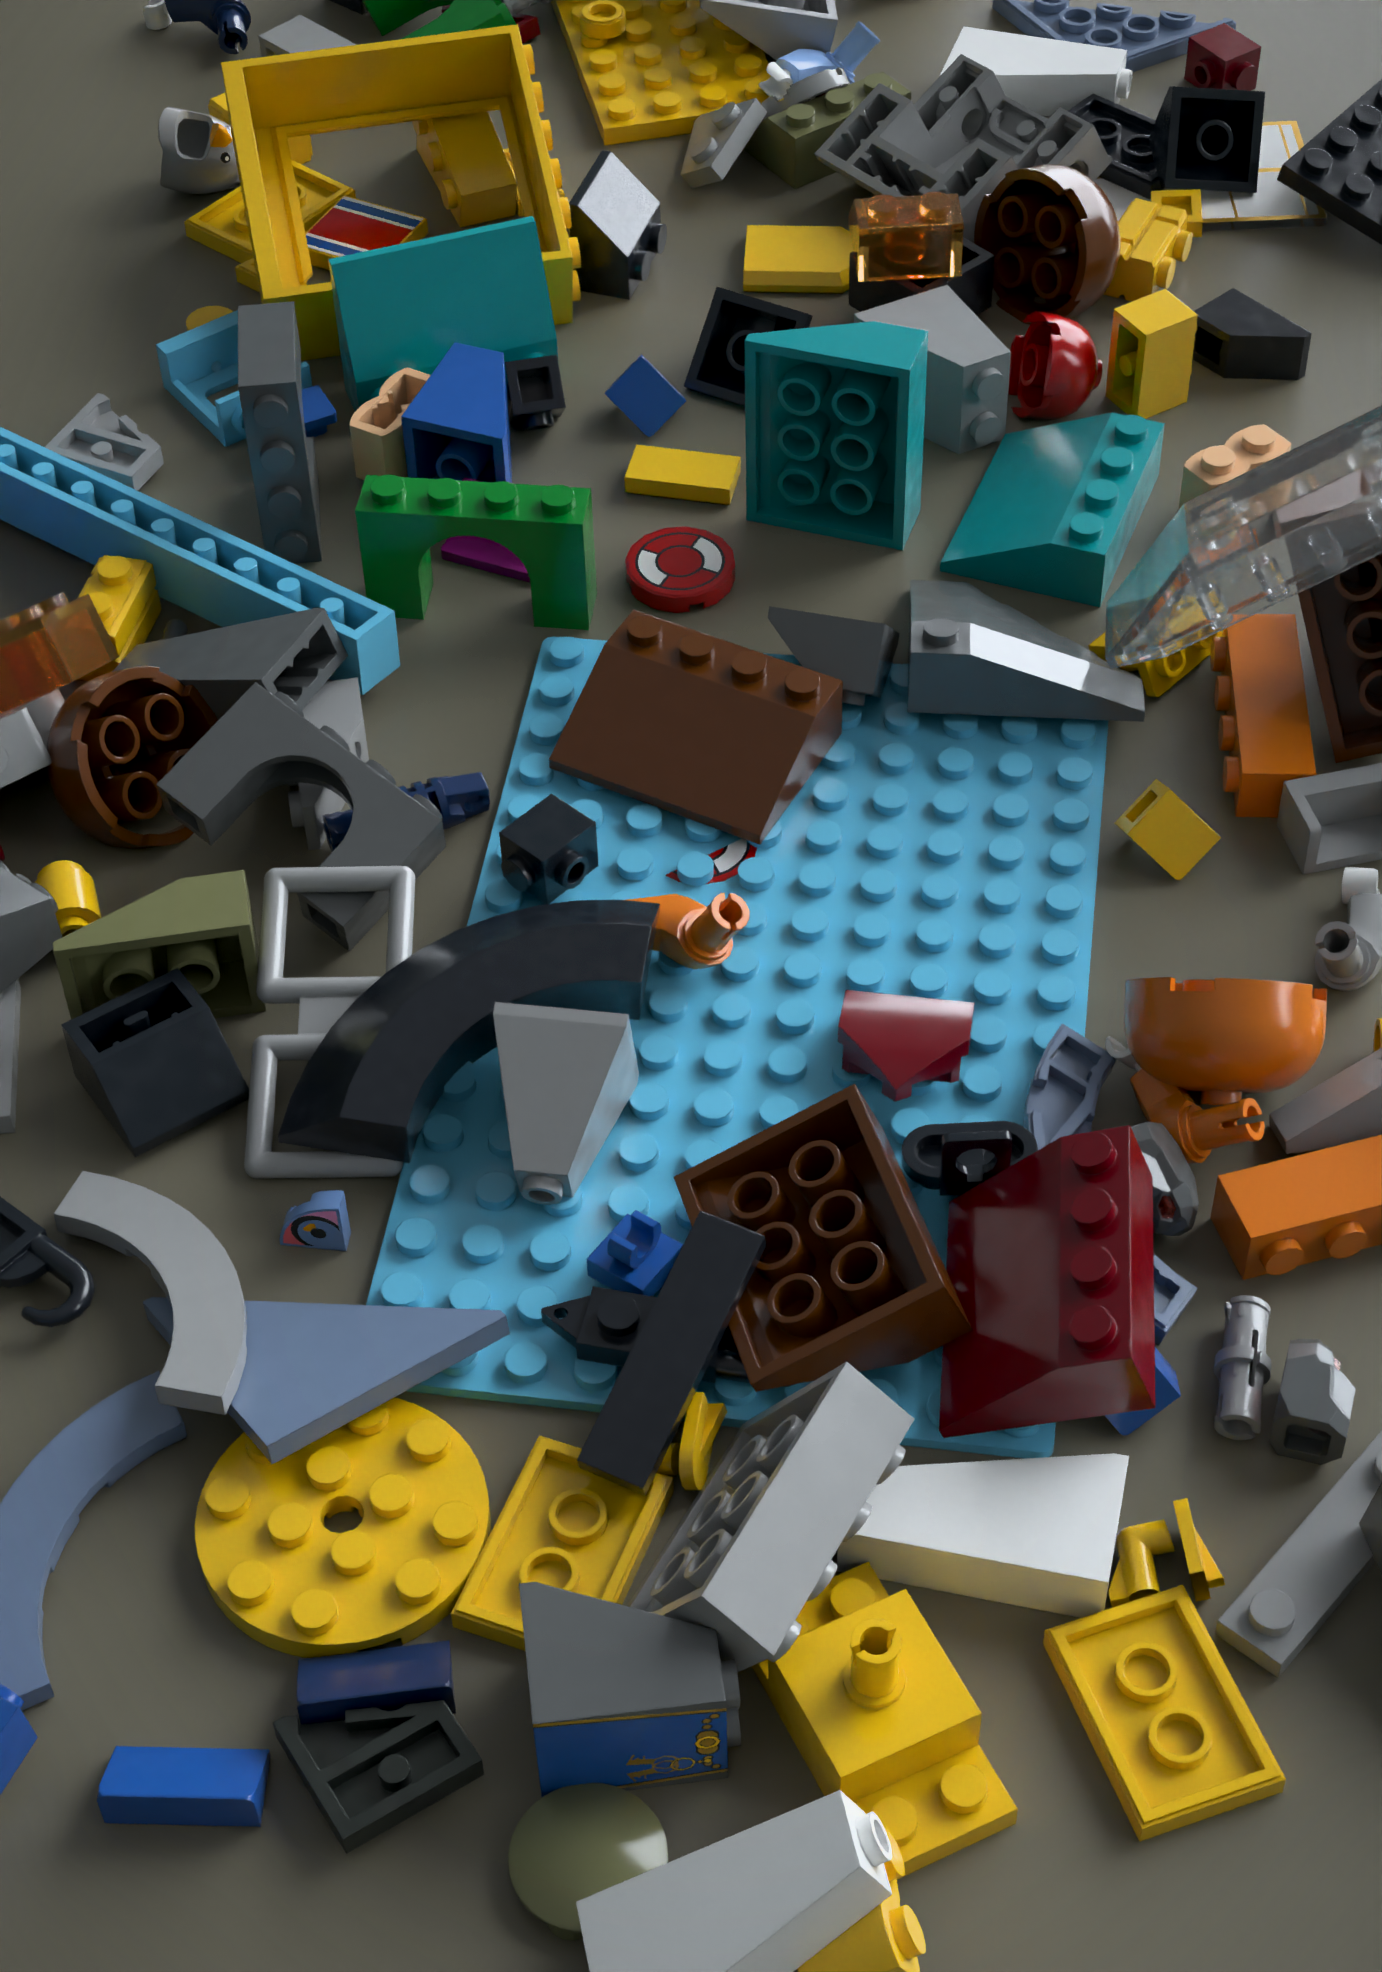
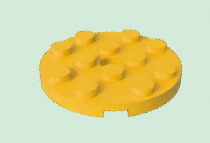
[195,1397,491,1658]

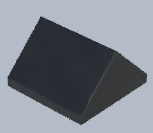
[1148,86,1265,193]

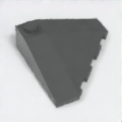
[907,580,1145,722]

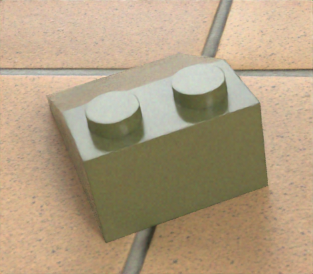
[53,870,266,1019]

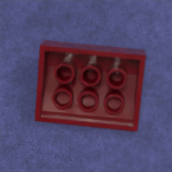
[939,1125,1156,1438]

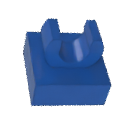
[587,1210,683,1296]

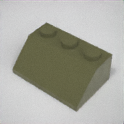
[743,71,911,189]

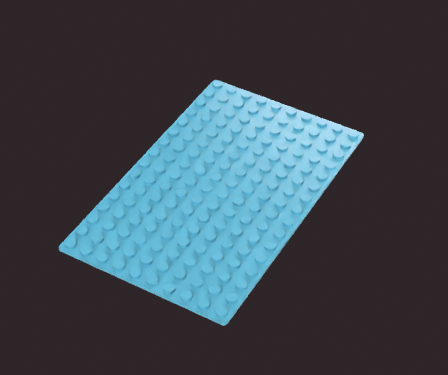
[366,636,1109,1459]

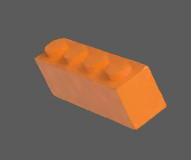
[1210,613,1316,818]
[1210,1134,1382,1280]

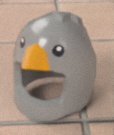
[158,107,240,195]

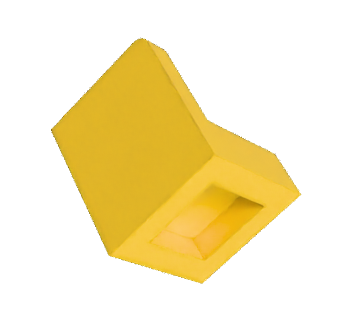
[1114,779,1221,880]

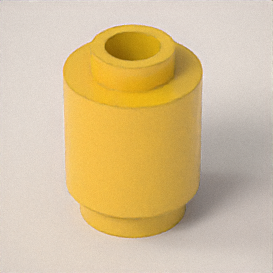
[35,860,101,937]

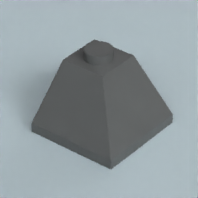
[768,606,900,706]

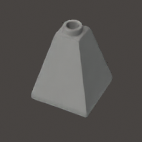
[493,1002,639,1205]

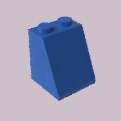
[401,342,512,483]

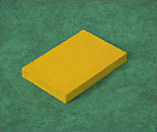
[184,160,356,263]
[451,1435,674,1651]
[1043,1585,1286,1842]

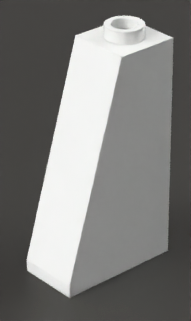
[940,26,1133,116]
[837,1453,1129,1618]
[576,1790,893,1972]

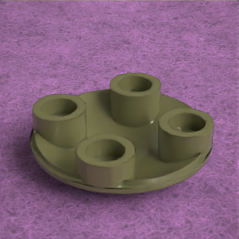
[508,1783,668,1941]

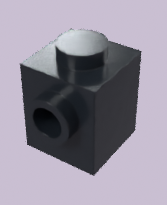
[505,355,566,431]
[499,793,599,904]

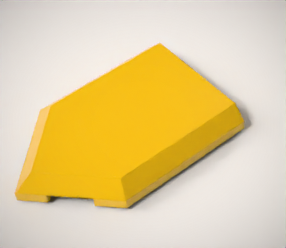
[743,225,868,293]

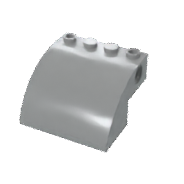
[814,54,1113,243]

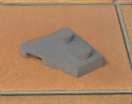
[680,98,767,189]
[45,393,164,491]

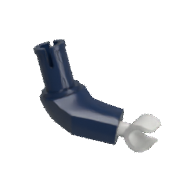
[143,0,251,54]

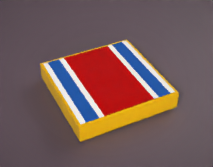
[305,195,429,270]

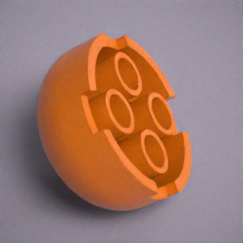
[1124,977,1327,1105]

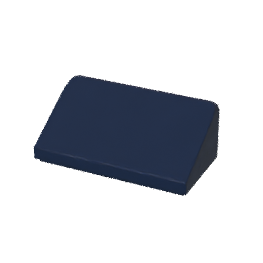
[297,1640,456,1724]

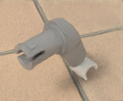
[1315,867,1382,992]

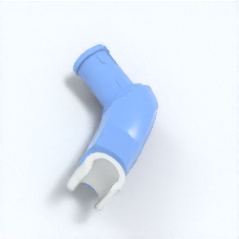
[758,21,880,101]

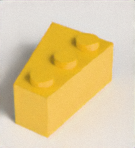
[412,111,517,227]

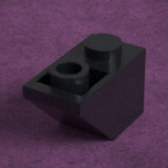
[1192,288,1312,380]

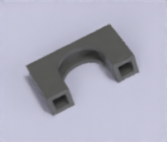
[238,301,322,564]
[156,682,446,951]

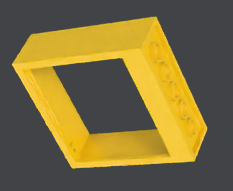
[221,24,581,361]

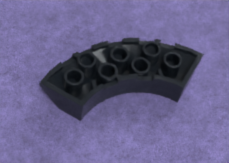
[278,900,660,1163]

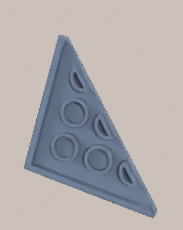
[992,0,1236,72]
[143,1297,510,1464]

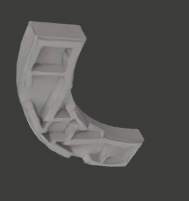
[54,1171,247,1415]

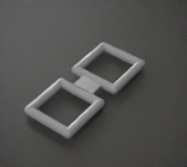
[244,866,415,1179]

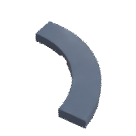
[1023,1024,1198,1346]
[0,1371,187,1711]

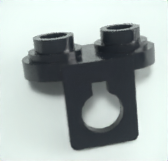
[901,1121,1038,1196]

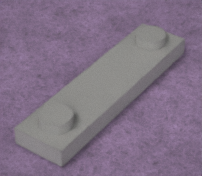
[1215,1431,1382,1678]

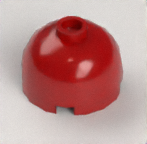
[1008,311,1102,420]

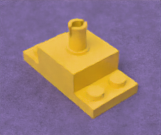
[752,1562,1018,1880]

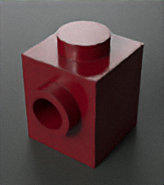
[1184,23,1261,91]

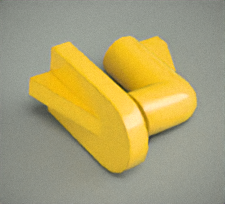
[657,1392,727,1490]
[1108,1498,1225,1608]

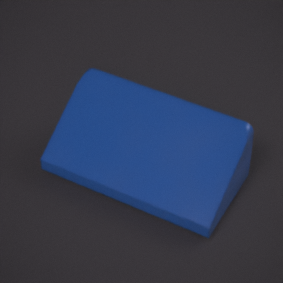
[96,1746,271,1827]

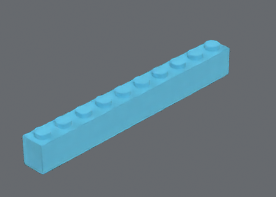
[0,427,400,695]

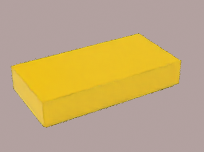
[624,444,741,505]

